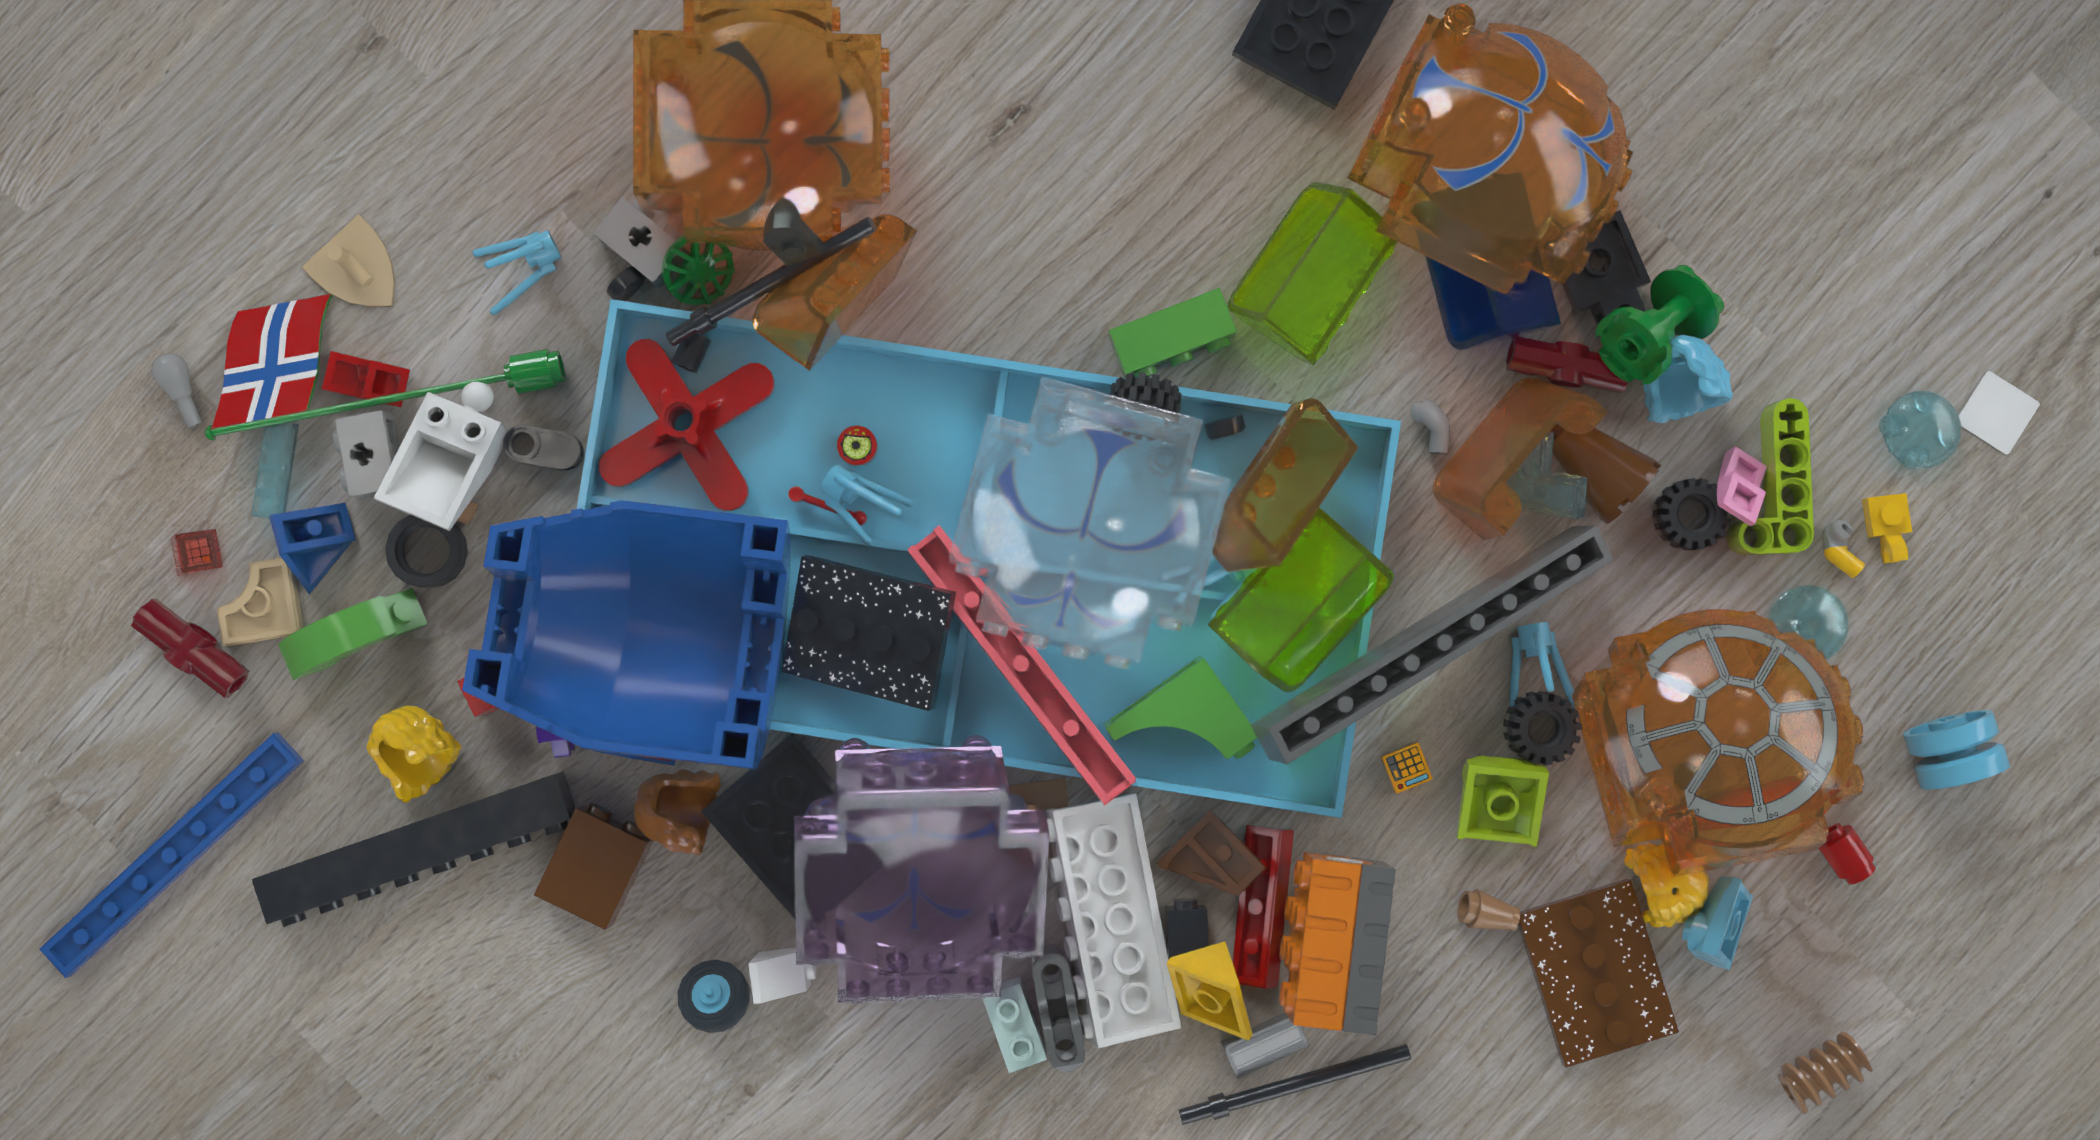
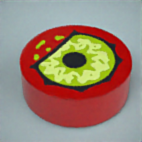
[837,425,878,466]

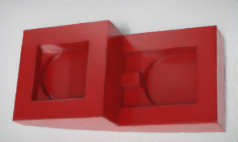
[321,351,410,408]

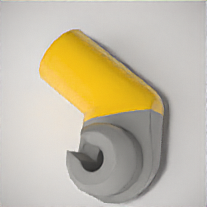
[1823,520,1865,578]

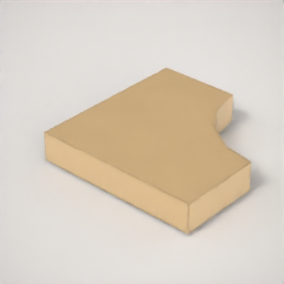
[217,558,304,647]

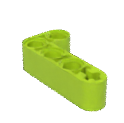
[1726,398,1814,555]

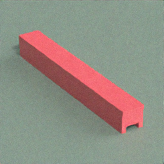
[907,525,1136,806]

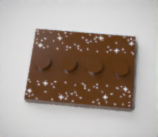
[1518,879,1679,1068]

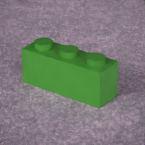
[1108,288,1237,379]

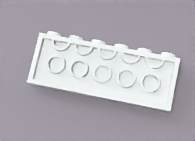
[1041,793,1181,1048]

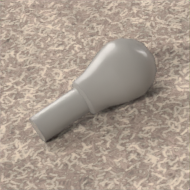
[151,353,203,428]

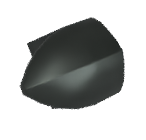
[763,197,823,266]

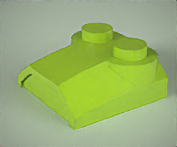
[1457,755,1549,847]

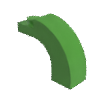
[278,588,428,680]

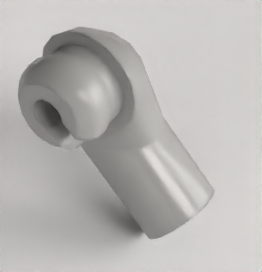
[1410,399,1450,454]

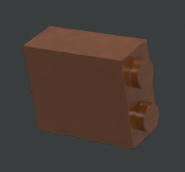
[534,803,654,930]

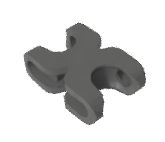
[1031,944,1085,1072]

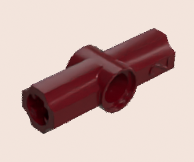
[1506,336,1628,393]
[131,599,250,698]

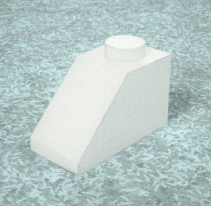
[748,946,816,1004]

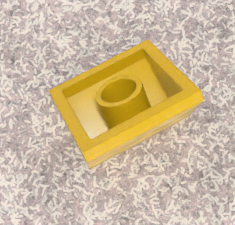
[1166,941,1253,1041]

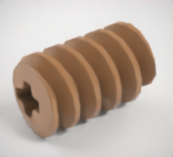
[1778,1032,1873,1114]

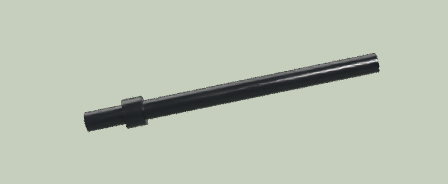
[666,216,877,346]
[1178,1044,1411,1125]

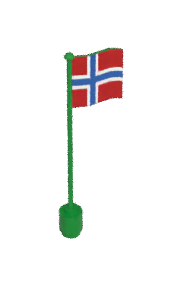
[204,294,566,441]

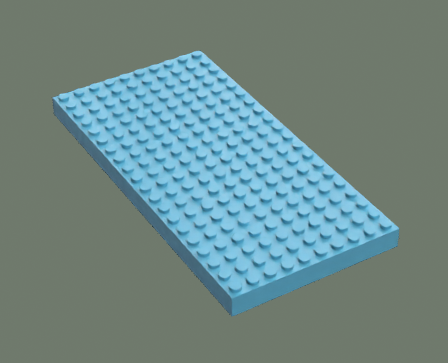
[577,299,1401,818]

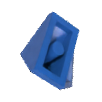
[269,503,356,595]

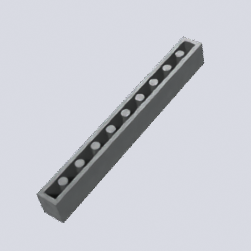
[1251,525,1614,764]

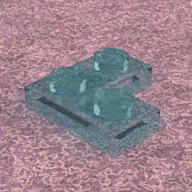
[1506,427,1587,519]

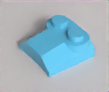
[1682,876,1753,970]

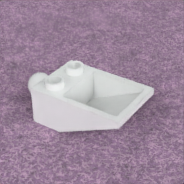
[374,382,507,531]

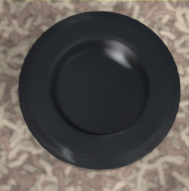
[607,267,646,301]
[1204,414,1246,440]

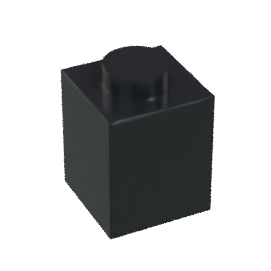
[1165,898,1208,959]

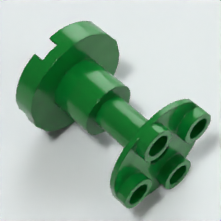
[1595,265,1724,385]

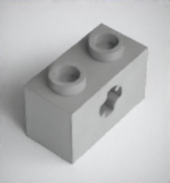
[592,196,690,289]
[333,410,400,499]

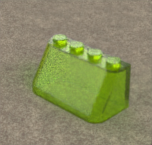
[1228,182,1402,366]
[1208,504,1394,692]

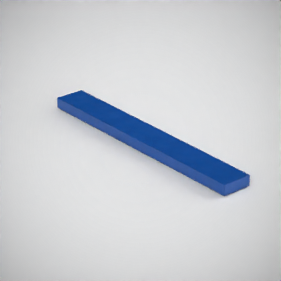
[39,732,304,978]

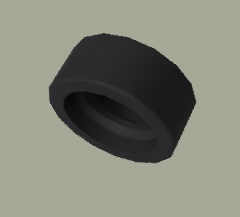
[385,515,468,588]

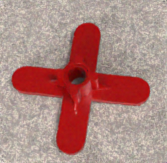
[599,339,775,511]

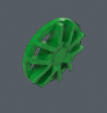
[662,232,735,305]

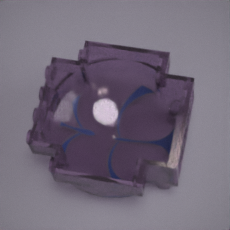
[794,735,1049,1004]

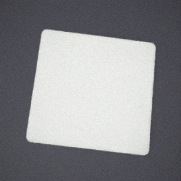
[1956,371,2040,455]

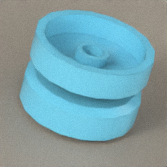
[1903,710,2011,790]

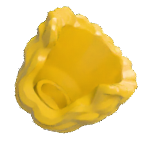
[366,705,461,803]
[1624,843,1710,928]

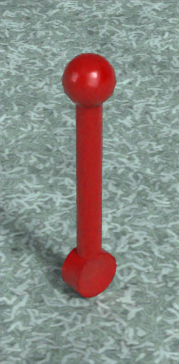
[788,486,867,526]

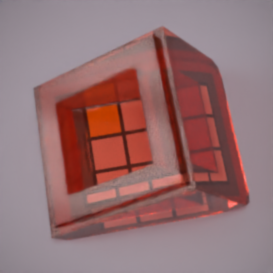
[171,529,223,576]

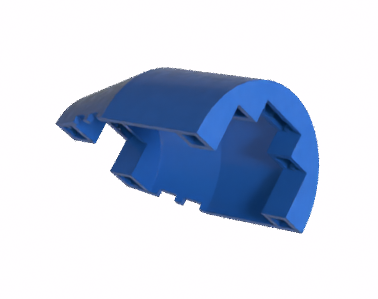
[462,500,791,769]

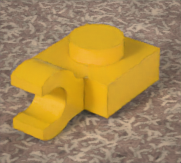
[1862,493,1912,564]

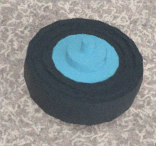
[677,959,750,1033]

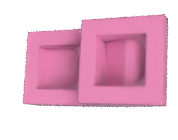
[1717,446,1767,526]

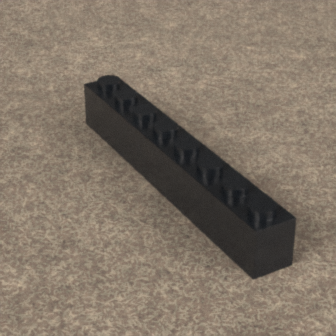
[251,771,576,927]

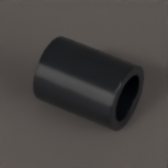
[671,333,711,374]

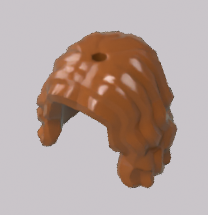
[634,769,721,855]

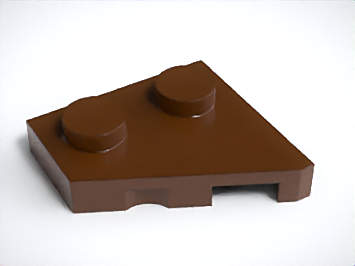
[1156,810,1267,896]

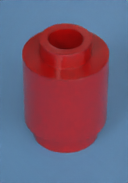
[1817,823,1876,885]

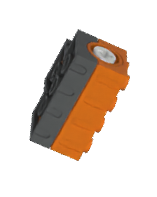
[1279,851,1396,1035]

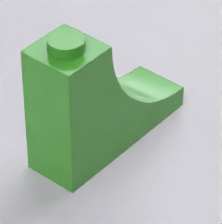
[1104,655,1257,759]

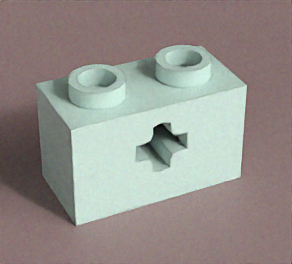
[982,976,1047,1073]

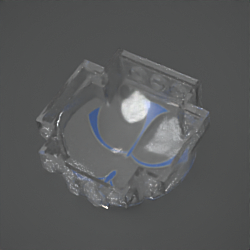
[949,377,1231,670]

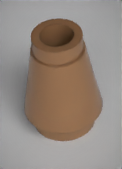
[1457,889,1520,931]

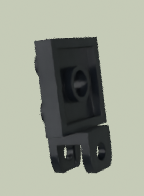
[1544,210,1651,326]

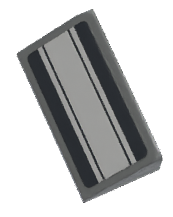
[1221,1012,1309,1079]

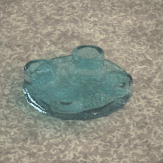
[1879,391,1961,469]

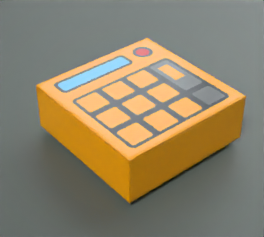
[1380,742,1433,794]

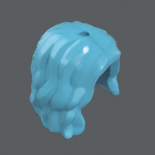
[1643,335,1733,423]

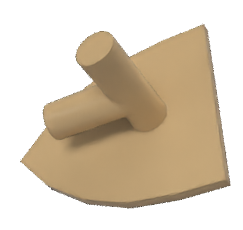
[302,214,395,307]

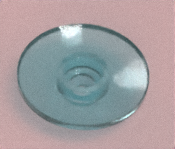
[1768,585,1848,664]

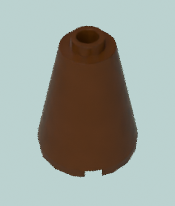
[1547,417,1661,524]

